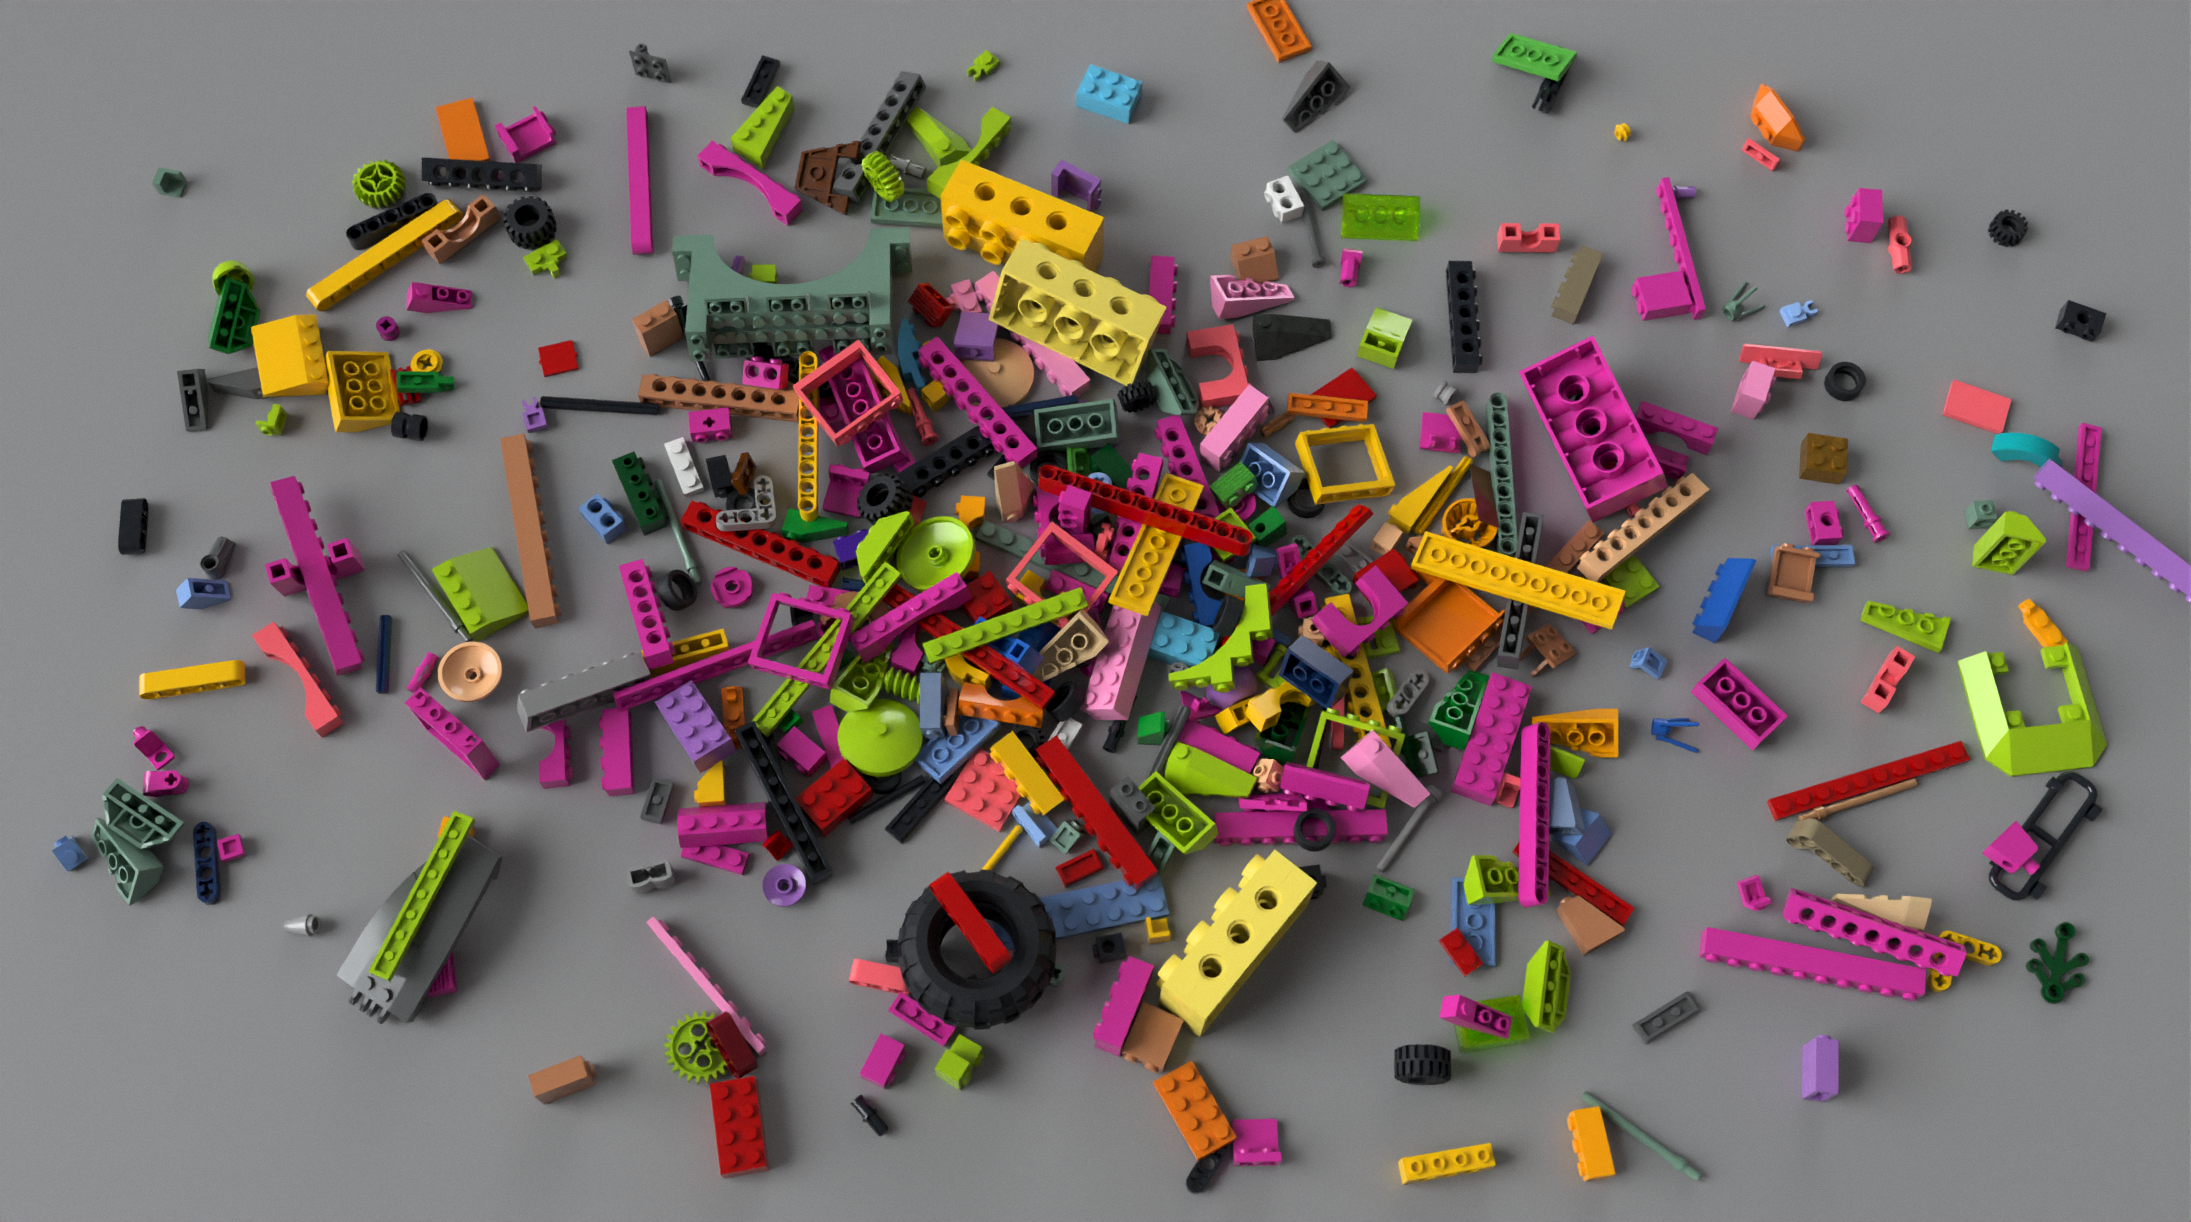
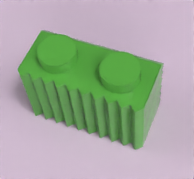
[1209,461,1258,509]

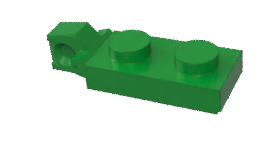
[396,371,454,393]

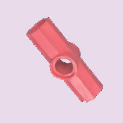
[1888,215,1912,274]

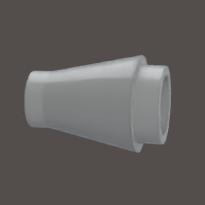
[284,914,320,936]

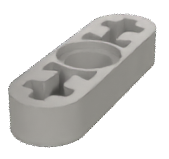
[1387,670,1429,717]

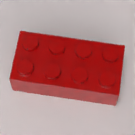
[710,1076,769,1179]

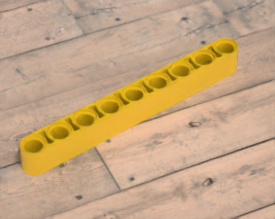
[306,199,463,311]
[798,351,819,522]

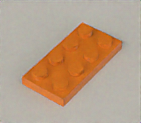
[1153,1060,1237,1161]

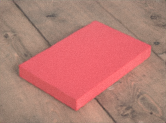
[1942,380,2011,434]

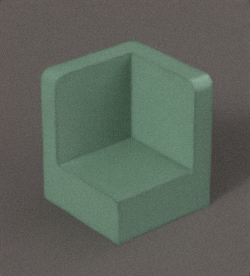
[152,167,188,198]

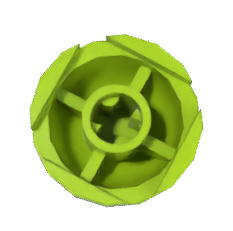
[212,260,255,296]

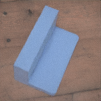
[1012,802,1058,848]

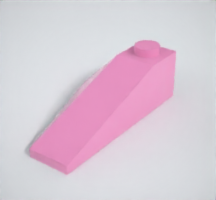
[1210,275,1295,319]
[1341,729,1430,808]

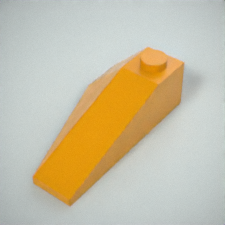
[1532,708,1618,758]

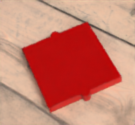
[538,340,579,377]

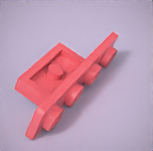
[1739,344,1822,379]

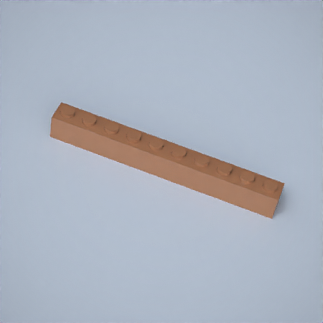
[500,433,562,628]

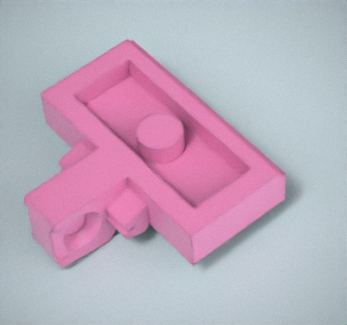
[945,279,982,313]

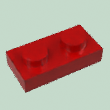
[1438,928,1484,977]

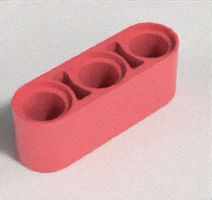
[849,959,911,995]

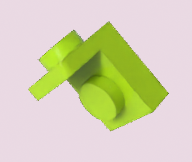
[255,404,288,436]

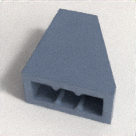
[920,673,950,740]
[1549,777,1585,836]

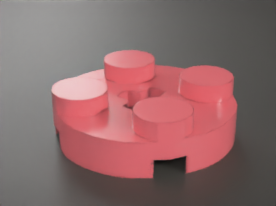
[1094,522,1115,562]

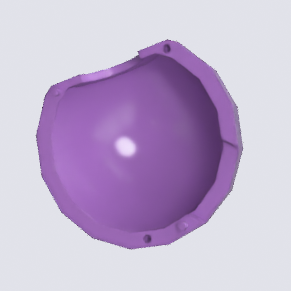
[1204,665,1257,710]

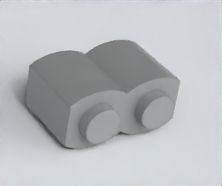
[626,860,676,894]

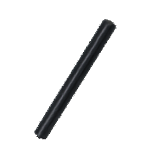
[540,396,660,415]

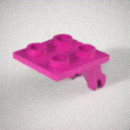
[1419,412,1461,453]

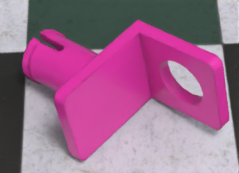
[133,726,175,771]

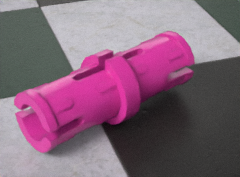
[406,652,440,693]

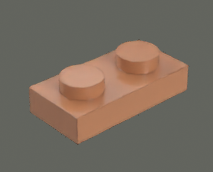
[943,688,960,735]

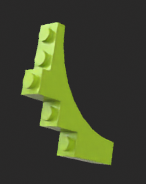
[1169,583,1273,693]

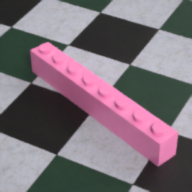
[974,271,1090,398]

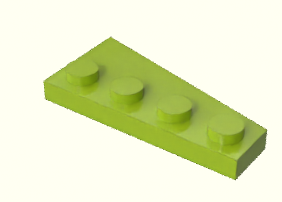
[1860,601,1951,653]

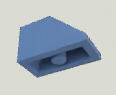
[1246,544,1278,577]
[176,578,231,609]

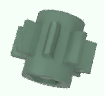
[921,653,946,674]

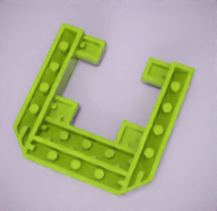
[1957,642,2108,777]

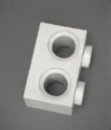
[1264,176,1304,223]

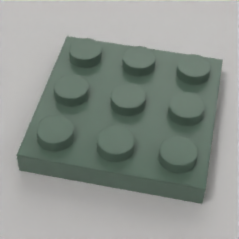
[1287,140,1368,211]

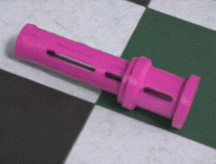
[1846,484,1890,543]

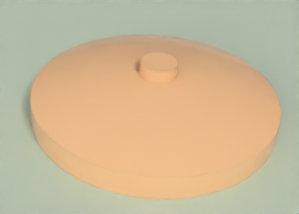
[958,338,1034,407]

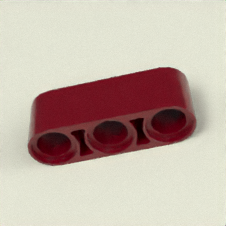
[706,1011,758,1079]

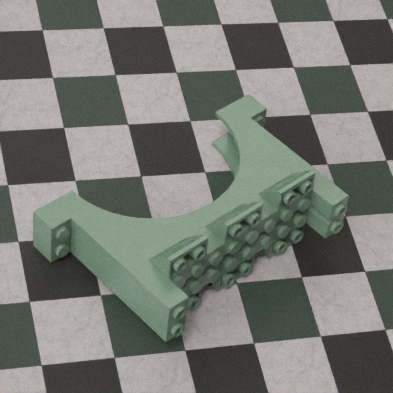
[672,227,912,362]

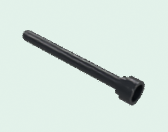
[667,296,710,382]

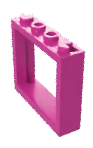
[748,592,855,690]
[405,687,500,780]

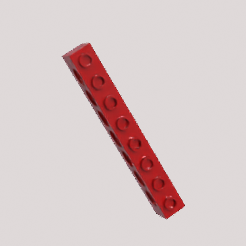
[680,500,840,588]

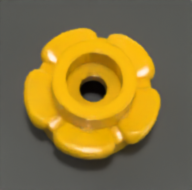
[1614,123,1631,141]

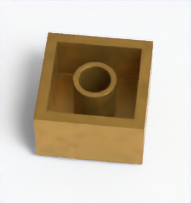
[1799,433,1848,485]

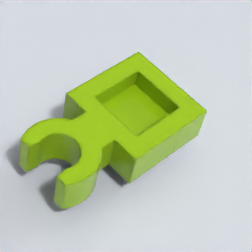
[967,50,1000,82]

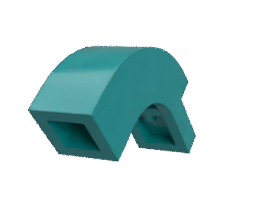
[1991,433,2063,468]

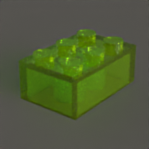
[1454,995,1530,1053]

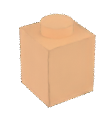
[1370,522,1403,555]

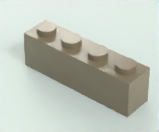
[1551,245,1603,324]

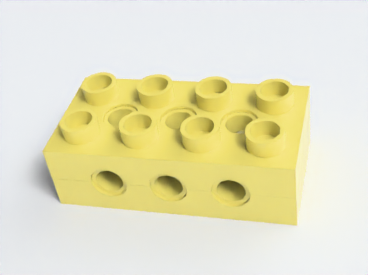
[988,238,1167,386]
[1156,850,1317,1038]

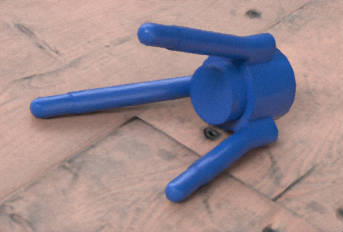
[1651,718,1699,753]

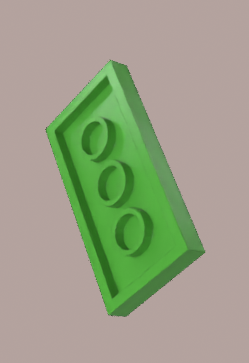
[1492,33,1577,81]

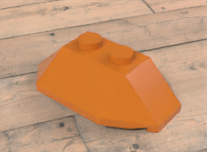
[1750,83,1806,152]

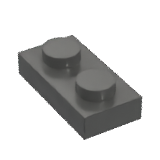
[640,778,675,824]

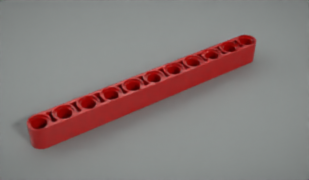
[1038,465,1253,556]

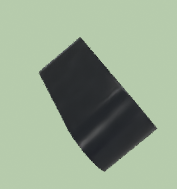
[118,498,149,555]

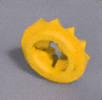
[410,349,444,372]

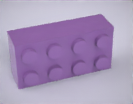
[655,680,737,774]

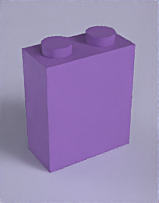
[1802,1035,1839,1102]

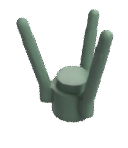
[1722,281,1765,321]

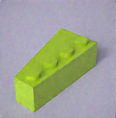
[730,86,795,169]

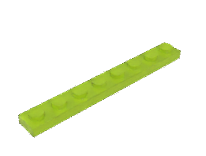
[923,587,1088,664]
[368,811,476,982]

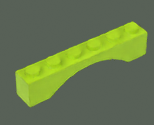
[927,107,1012,199]

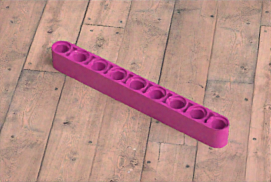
[626,106,653,255]
[1518,722,1550,908]

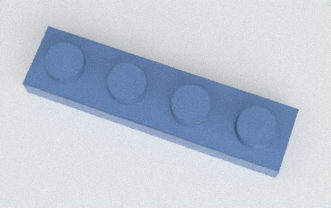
[1769,545,1855,567]

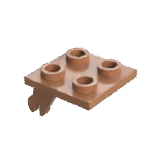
[1520,623,1577,677]

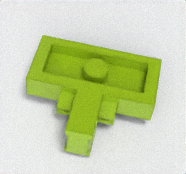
[523,239,568,278]

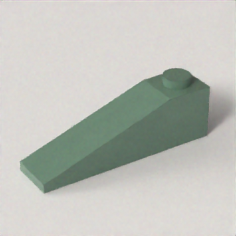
[91,818,164,905]

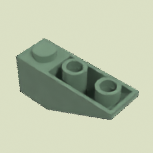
[1202,559,1271,598]

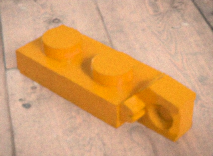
[2018,598,2068,647]

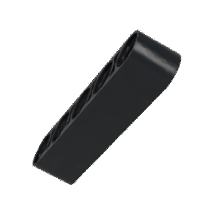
[346,193,438,250]

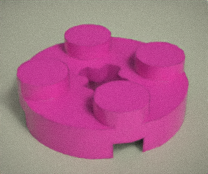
[711,567,753,609]

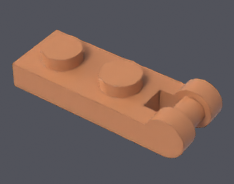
[1446,400,1490,458]

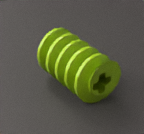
[881,667,920,705]

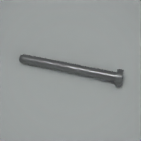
[1299,192,1326,268]

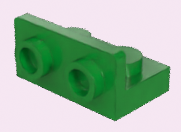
[1363,874,1415,921]

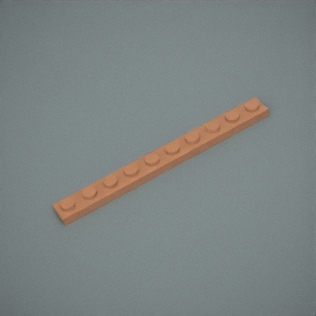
[1462,520,1604,671]

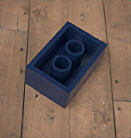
[1278,635,1354,709]

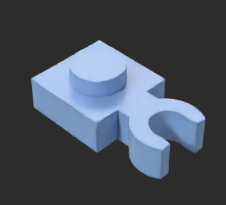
[1779,301,1818,327]

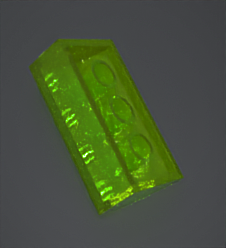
[1340,193,1420,241]

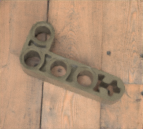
[1786,818,1874,887]

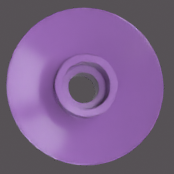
[762,864,806,907]

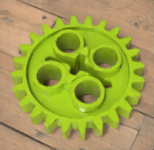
[664,1011,729,1085]

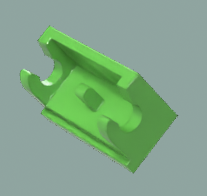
[1067,447,1090,477]

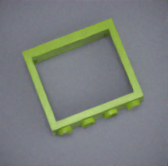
[1306,708,1405,809]

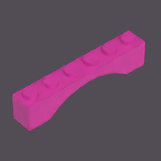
[697,141,802,226]
[849,572,972,663]

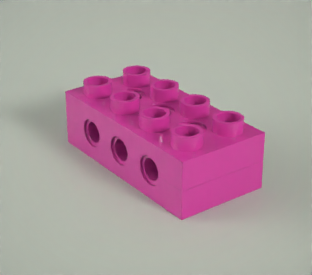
[1519,335,1668,523]

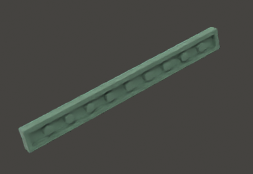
[975,520,1170,617]

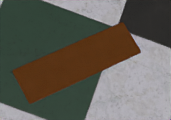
[1470,464,1499,528]

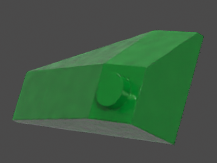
[1428,670,1489,751]

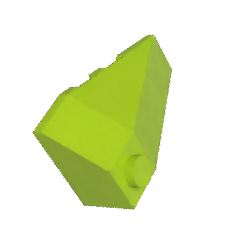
[829,642,894,712]

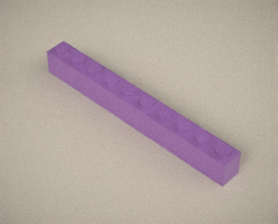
[2033,458,2191,603]

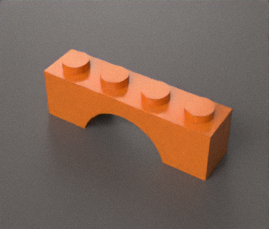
[958,682,1046,728]

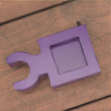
[522,397,548,433]

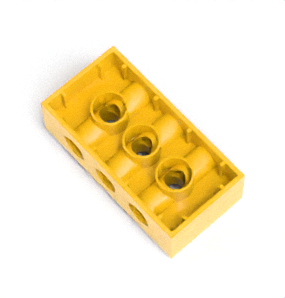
[940,159,1104,272]

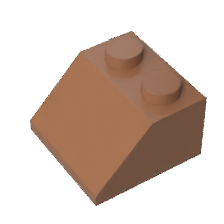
[1230,236,1279,284]

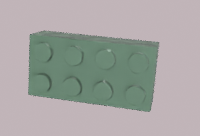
[1034,399,1121,453]

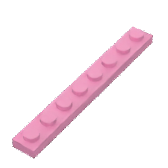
[647,916,767,1057]

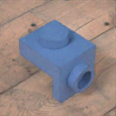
[52,835,88,872]

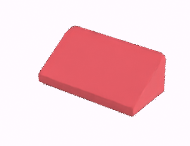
[1742,138,1780,171]

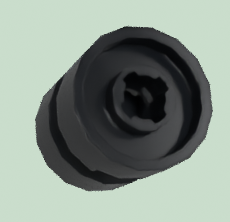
[391,411,428,441]

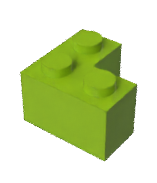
[935,1034,984,1090]

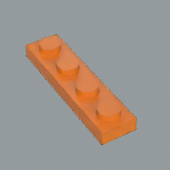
[1287,393,1368,422]

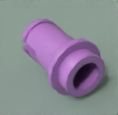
[1672,185,1696,201]

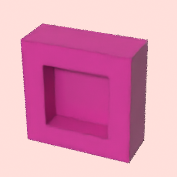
[217,833,246,863]

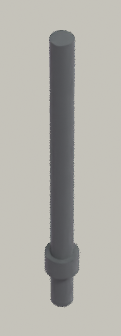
[397,550,473,642]

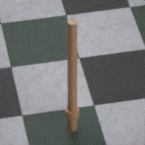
[1798,779,1917,821]

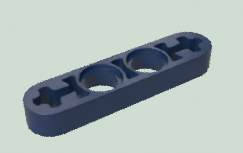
[193,822,221,905]

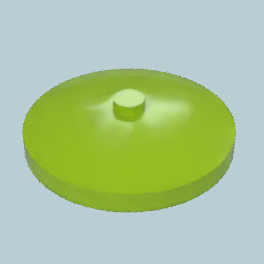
[897,516,976,592]
[838,699,923,777]

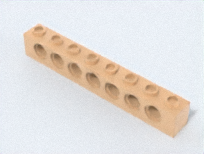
[1577,473,1710,582]

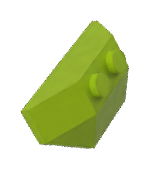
[856,511,915,585]
[1522,940,1571,1033]

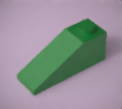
[781,508,849,543]

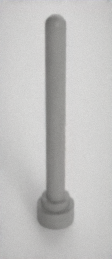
[1377,785,1442,872]

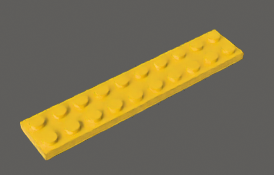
[1411,531,1626,630]

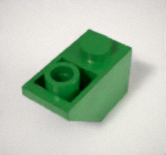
[1137,711,1169,746]

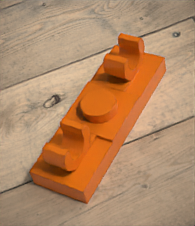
[721,686,746,749]

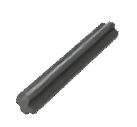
[1146,705,1191,780]

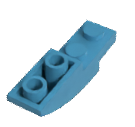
[898,318,928,397]

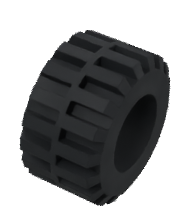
[503,196,557,250]
[857,473,913,525]
[1394,1044,1451,1085]

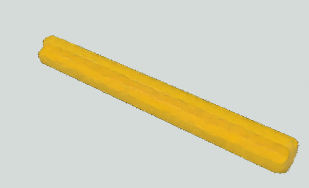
[1413,456,1473,535]

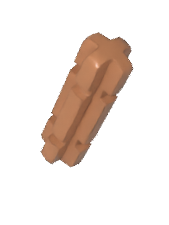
[1260,411,1295,438]

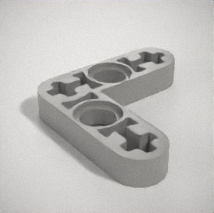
[716,475,776,531]

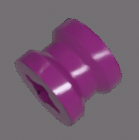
[376,316,400,341]

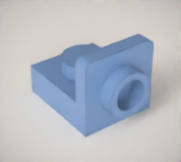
[1629,647,1668,679]

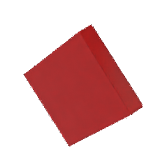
[1310,367,1377,429]

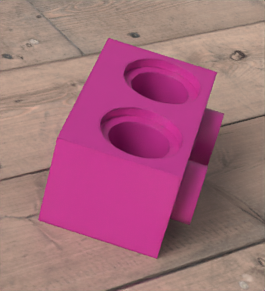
[742,356,789,389]

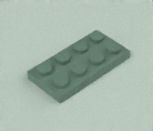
[870,188,943,228]

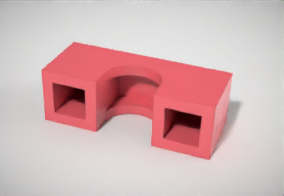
[1497,223,1560,252]
[1860,646,1915,713]

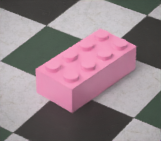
[1200,384,1269,472]

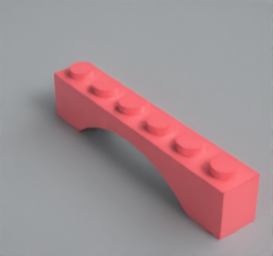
[252,622,344,737]

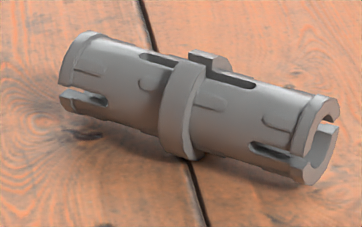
[888,154,927,179]

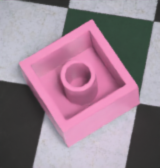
[1731,361,1776,420]

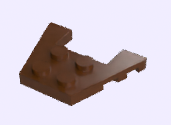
[794,140,861,215]

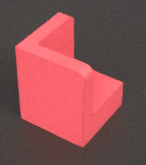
[1493,773,1521,808]

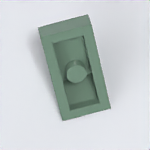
[1146,831,1177,877]

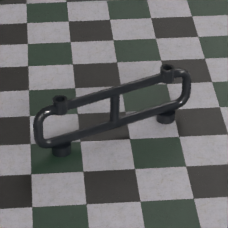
[1989,771,2103,901]

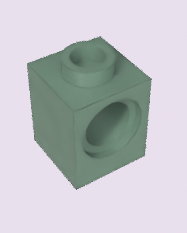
[1964,500,1997,529]

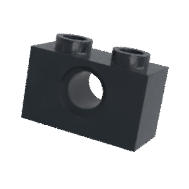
[2055,300,2106,342]

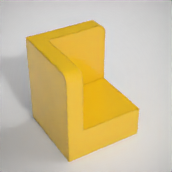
[1145,917,1171,945]

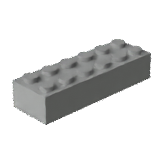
[517,652,650,733]

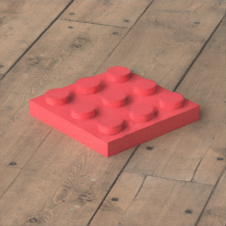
[944,748,1022,832]

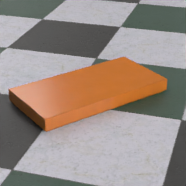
[1246,0,1312,63]
[435,97,490,170]

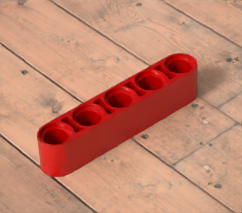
[929,872,1012,973]

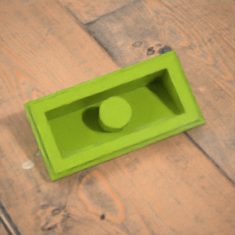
[1371,668,1401,713]
[1550,745,1585,779]

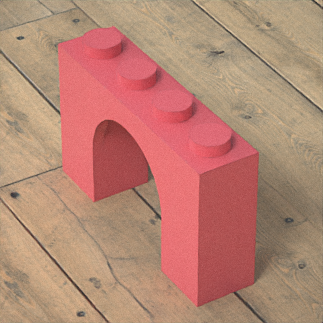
[1186,324,1251,408]

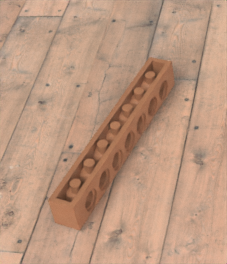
[638,374,799,422]

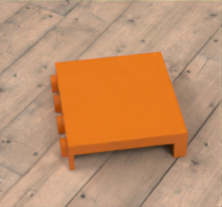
[1392,577,1505,674]

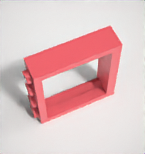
[793,339,903,447]
[1006,522,1118,629]

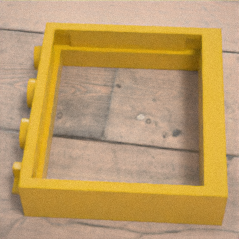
[1295,424,1396,505]

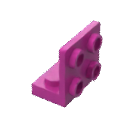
[1232,1119,1281,1166]

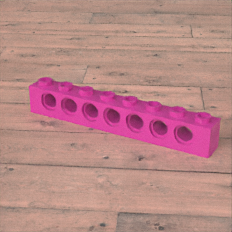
[918,336,1037,469]
[1154,415,1235,564]
[1782,887,1967,977]

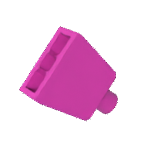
[1982,821,2041,875]

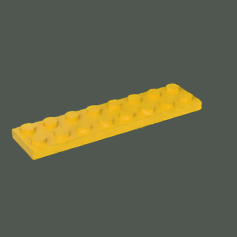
[1109,473,1204,617]

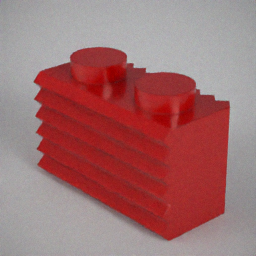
[908,283,954,327]

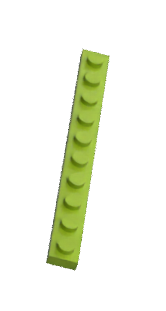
[751,562,902,737]

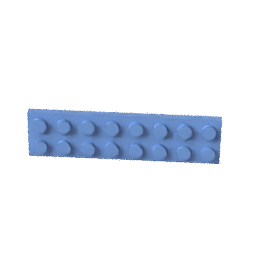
[993,876,1169,950]

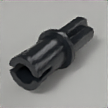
[851,1095,889,1137]

